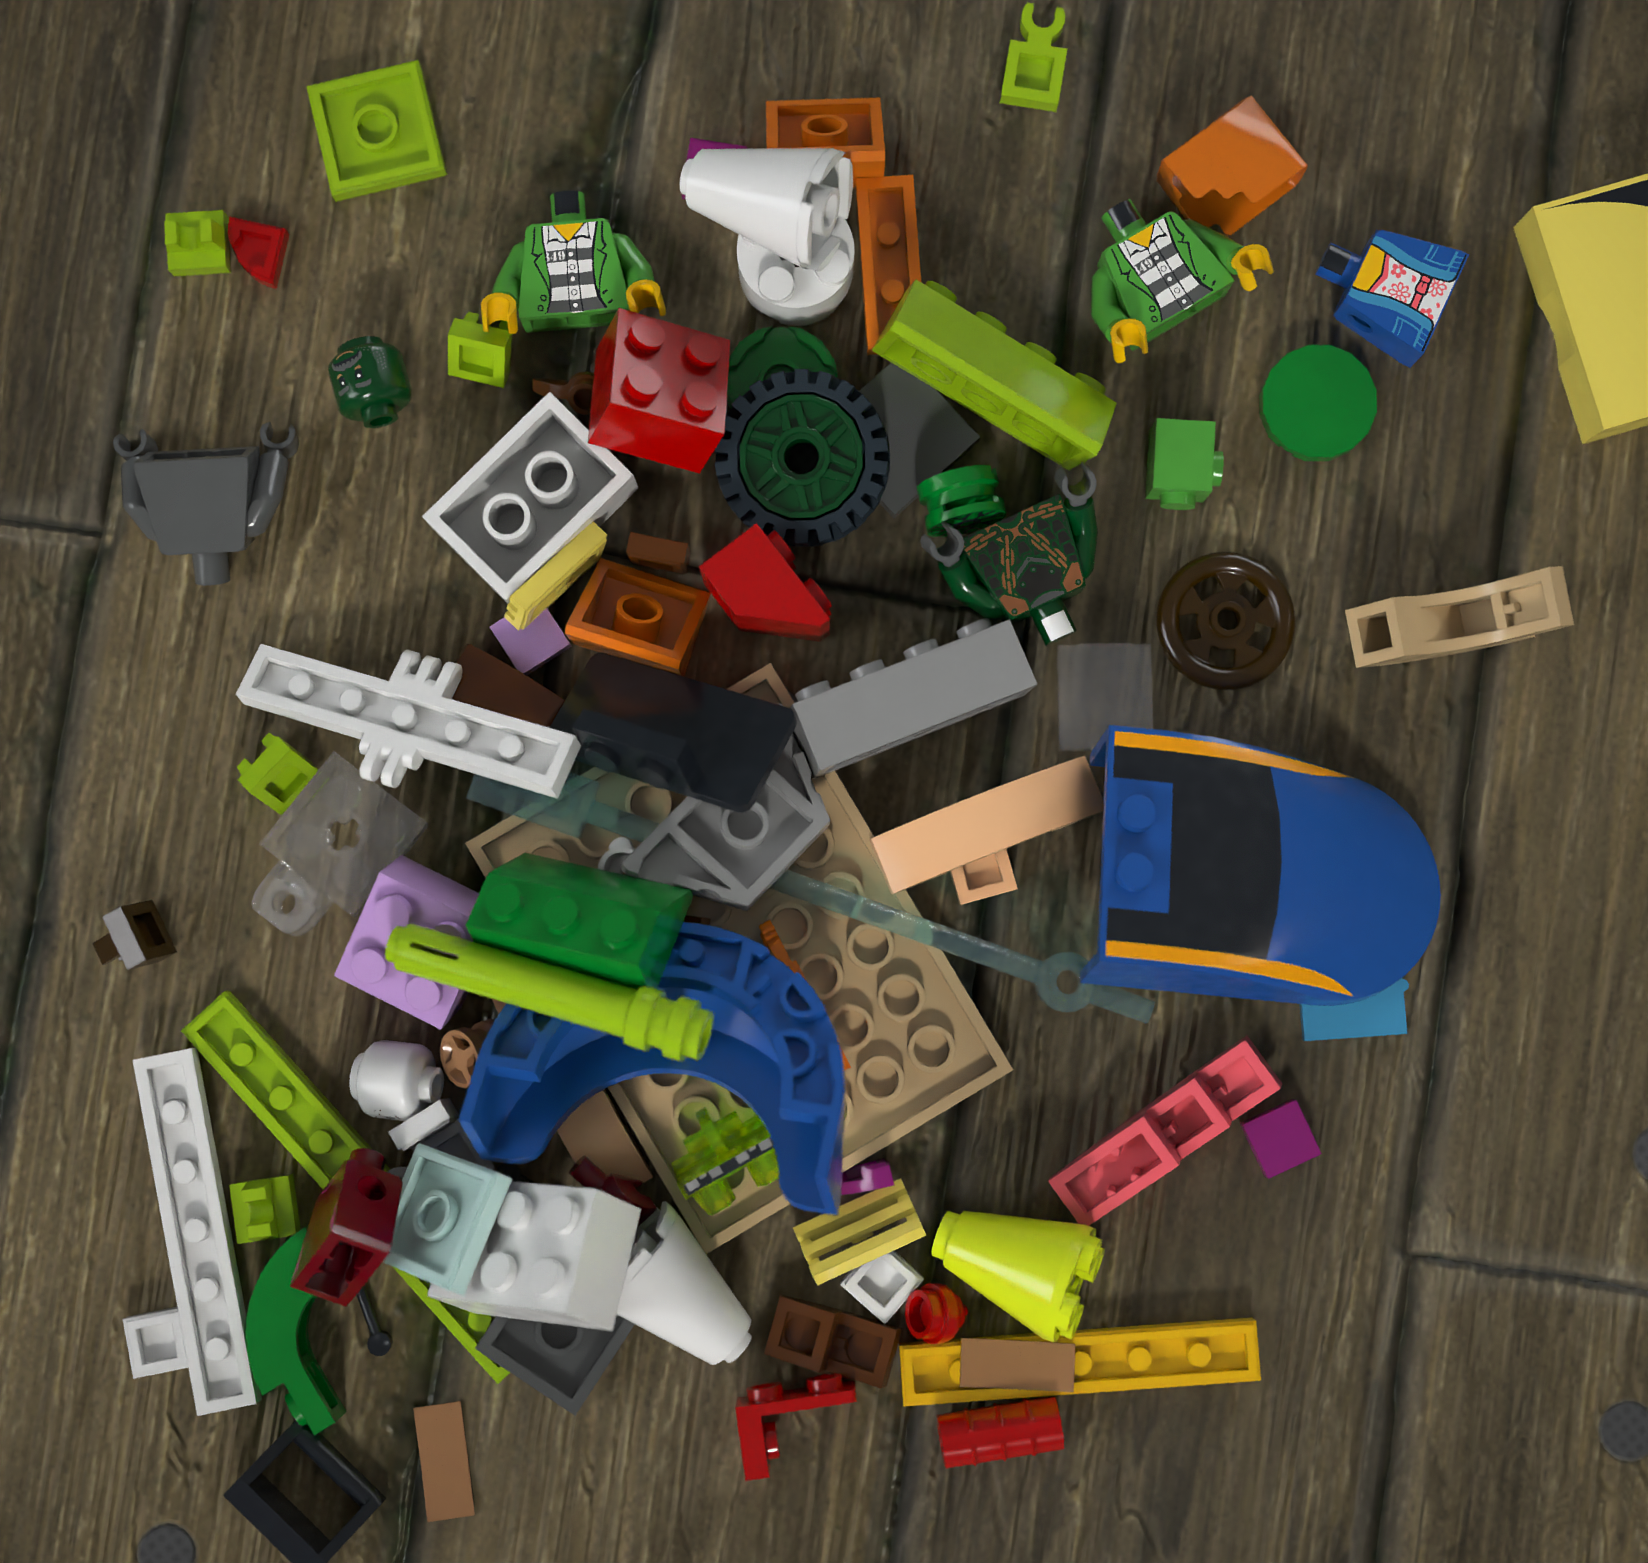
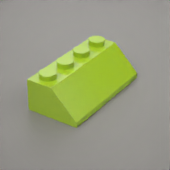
[872,280,1117,470]

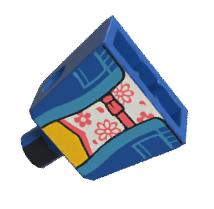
[1315,230,1469,368]

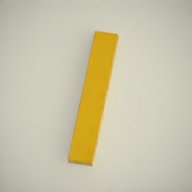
[899,1317,1261,1406]

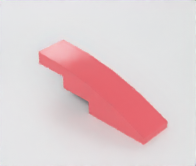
[1048,1035,1283,1226]

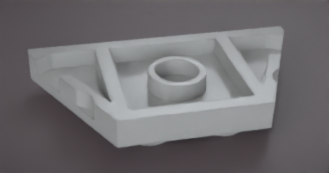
[621,703,830,911]

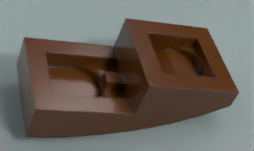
[764,1295,903,1389]

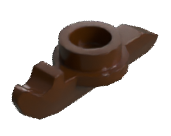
[533,371,594,415]

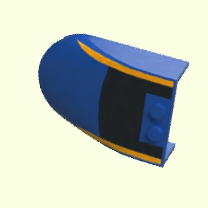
[1080,725,1441,1006]

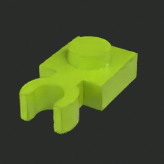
[1000,2,1067,112]

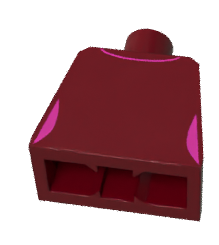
[290,1148,403,1307]

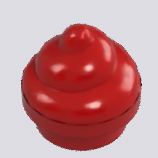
[905,1283,968,1344]

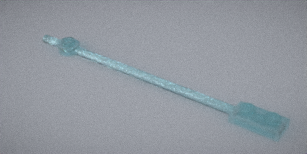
[466,772,1155,1024]

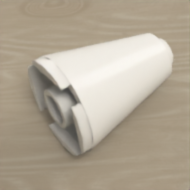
[680,148,853,272]
[617,1202,752,1365]

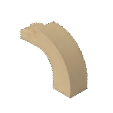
[1345,566,1574,668]

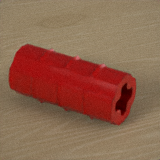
[936,1396,1064,1469]

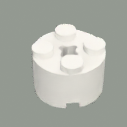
[737,217,854,326]

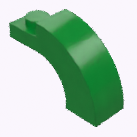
[246,1225,347,1435]

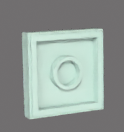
[383,1143,512,1296]

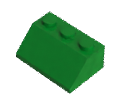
[465,853,693,990]

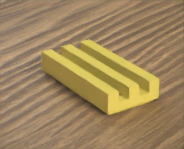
[504,521,607,631]
[793,1178,927,1285]

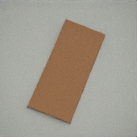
[960,1338,1075,1392]
[413,1401,475,1522]

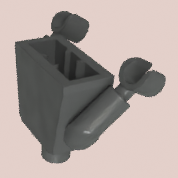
[113,422,299,586]

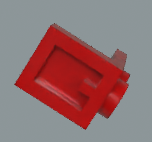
[735,1373,857,1481]

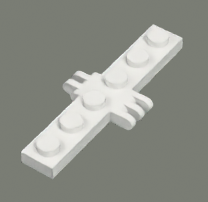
[236,644,581,799]

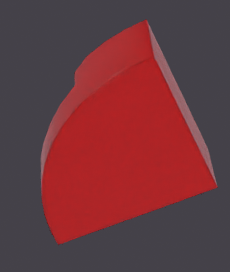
[228,216,290,289]

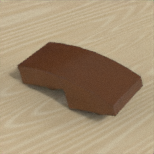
[452,644,565,728]

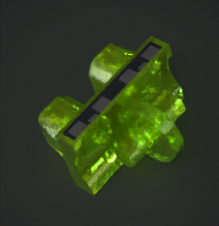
[671,1107,779,1216]

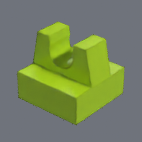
[164,210,231,276]
[448,312,513,388]
[237,733,323,816]
[229,1174,301,1244]

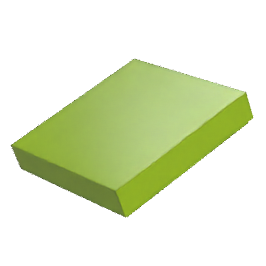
[306,60,447,202]

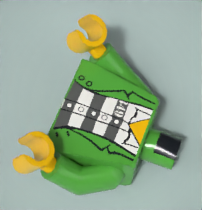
[481,190,666,334]
[1091,199,1274,363]

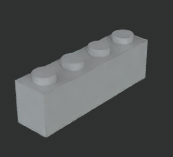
[790,618,1038,780]

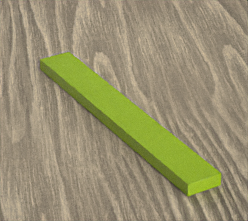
[181,990,510,1384]

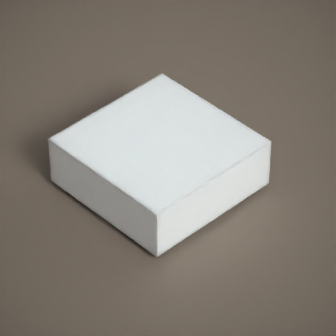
[388,1098,460,1151]
[840,1251,924,1324]
[123,1307,188,1379]

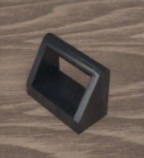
[223,1420,387,1563]

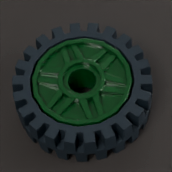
[715,369,890,547]

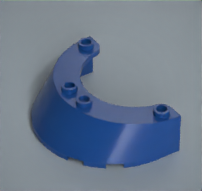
[458,922,845,1216]

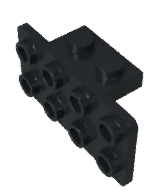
[549,652,797,813]

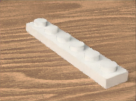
[133,1048,262,1416]

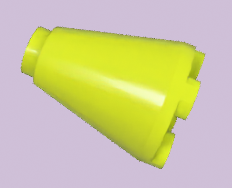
[931,1211,1105,1343]

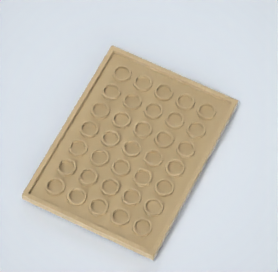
[465,663,1013,1254]

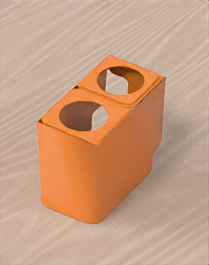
[1156,95,1308,235]

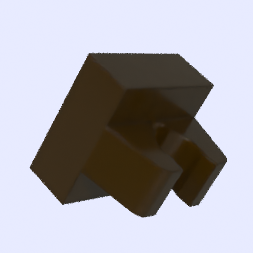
[92,900,177,970]

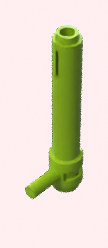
[385,923,714,1062]

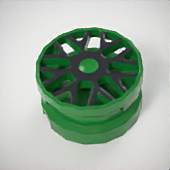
[917,465,1007,537]

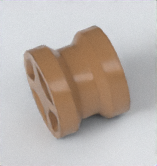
[440,1019,495,1088]

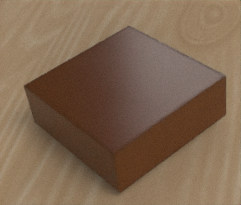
[626,532,691,575]

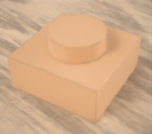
[950,849,1018,905]

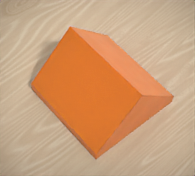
[766,98,885,188]
[565,558,711,676]

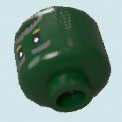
[328,336,412,428]

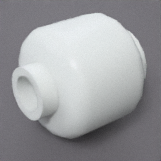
[349,1040,444,1121]

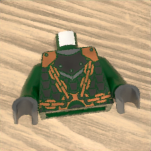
[920,462,1098,646]

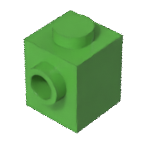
[1145,418,1224,510]

